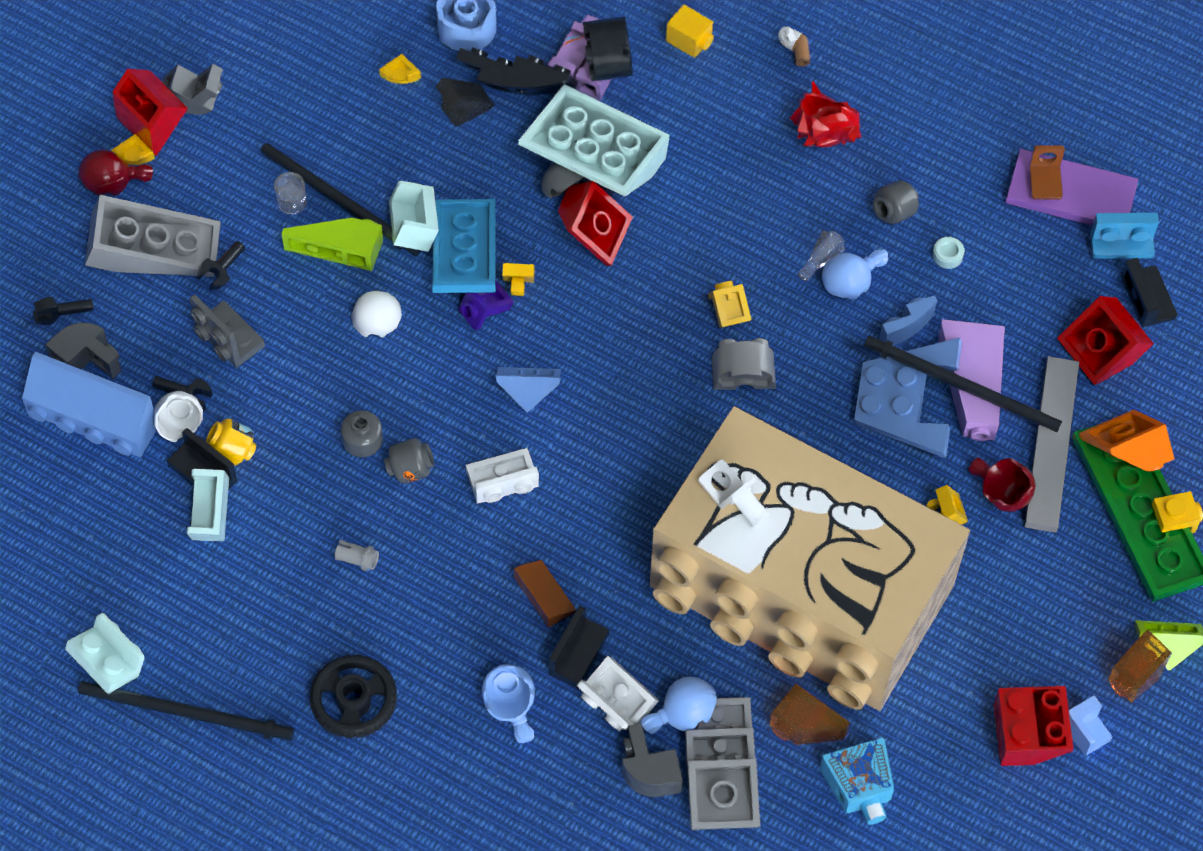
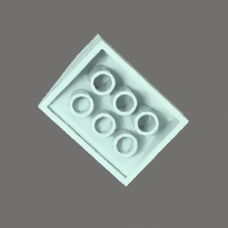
[518,84,670,196]

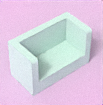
[389,181,439,252]
[187,469,229,542]

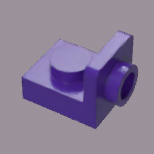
[458,281,514,330]

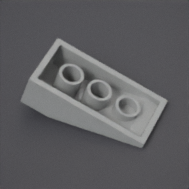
[85,195,220,277]

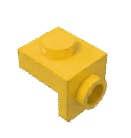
[1152,491,1203,533]

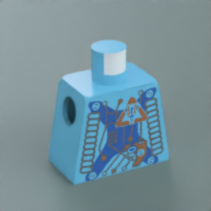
[820,738,894,825]

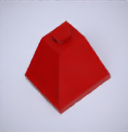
[558,181,633,267]

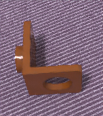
[1029,145,1065,199]

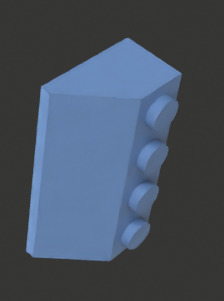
[22,352,157,458]

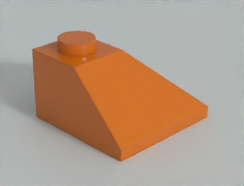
[1079,410,1174,471]

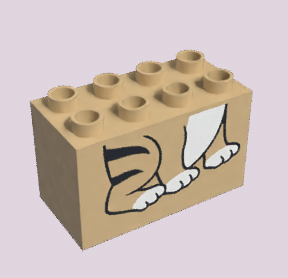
[650,407,970,711]

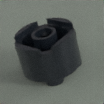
[583,17,633,82]

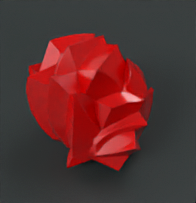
[790,81,861,147]

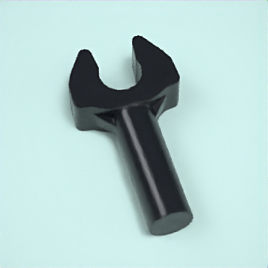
[197,241,245,291]
[33,297,93,325]
[152,376,213,411]

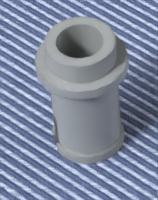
[335,540,379,571]

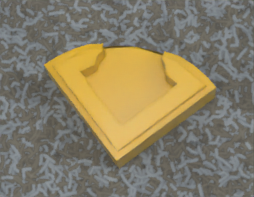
[379,54,421,84]
[111,134,155,165]

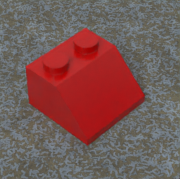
[1057,296,1154,385]

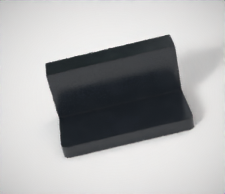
[1121,257,1177,328]
[167,428,237,490]
[549,606,609,689]

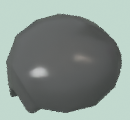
[541,163,588,199]

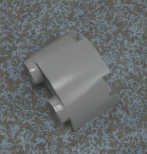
[712,338,776,390]

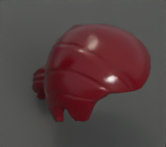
[78,149,153,196]
[968,457,1036,512]

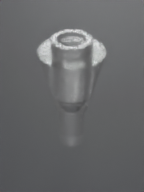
[798,230,846,282]

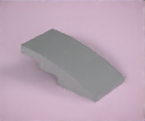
[684,697,760,830]

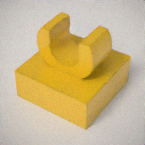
[502,263,535,296]
[926,485,968,525]

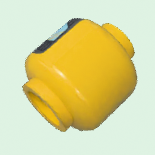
[206,418,256,466]

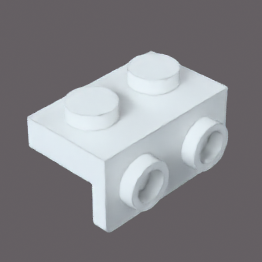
[466,448,539,504]
[577,656,659,731]

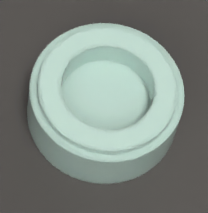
[933,237,965,269]

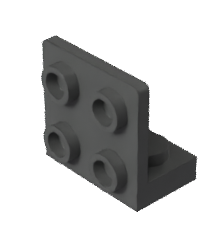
[189,294,265,368]

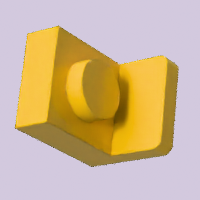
[708,281,752,328]

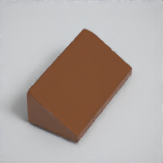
[514,560,576,628]

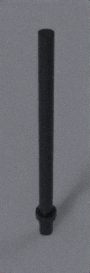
[261,143,421,257]
[864,335,1062,433]
[78,681,295,741]

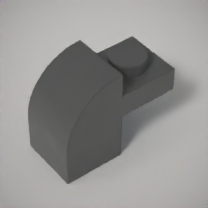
[162,64,223,115]
[45,323,122,379]
[621,723,683,797]

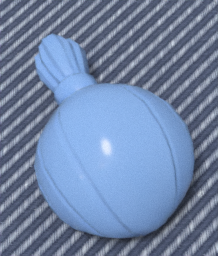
[822,249,888,300]
[482,664,534,743]
[640,677,717,734]

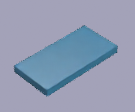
[432,199,496,293]

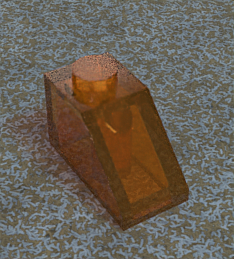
[1108,630,1172,703]
[770,684,850,745]

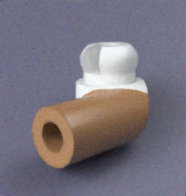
[778,27,810,67]

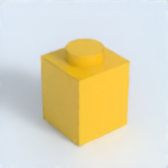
[666,5,714,58]

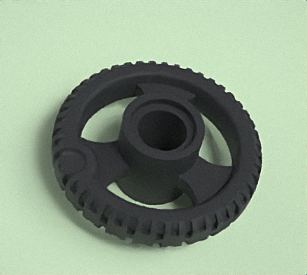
[310,655,397,738]

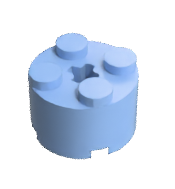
[436,0,496,51]

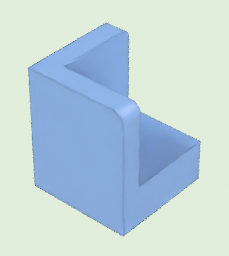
[1069,696,1112,756]

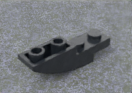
[456,47,578,95]

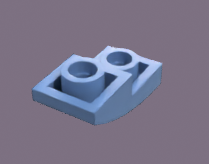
[879,295,937,346]

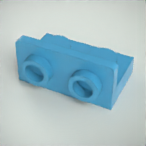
[1090,213,1159,259]

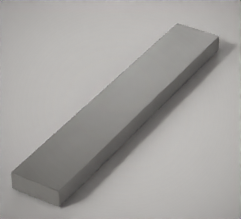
[1024,356,1079,533]

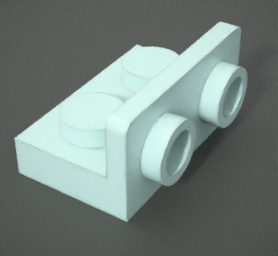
[65,613,145,694]

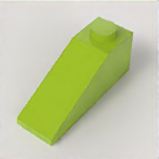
[282,218,383,271]

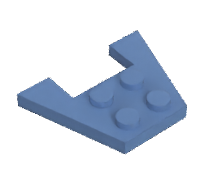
[854,337,962,458]

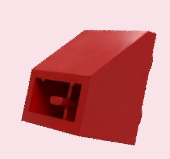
[112,68,188,156]
[993,686,1074,766]

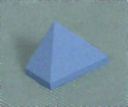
[496,367,561,413]

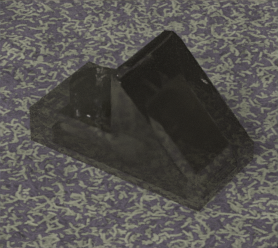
[435,78,495,126]

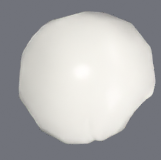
[351,291,402,337]
[154,391,203,442]

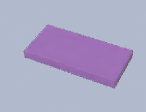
[1006,149,1138,225]

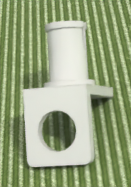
[698,459,770,527]

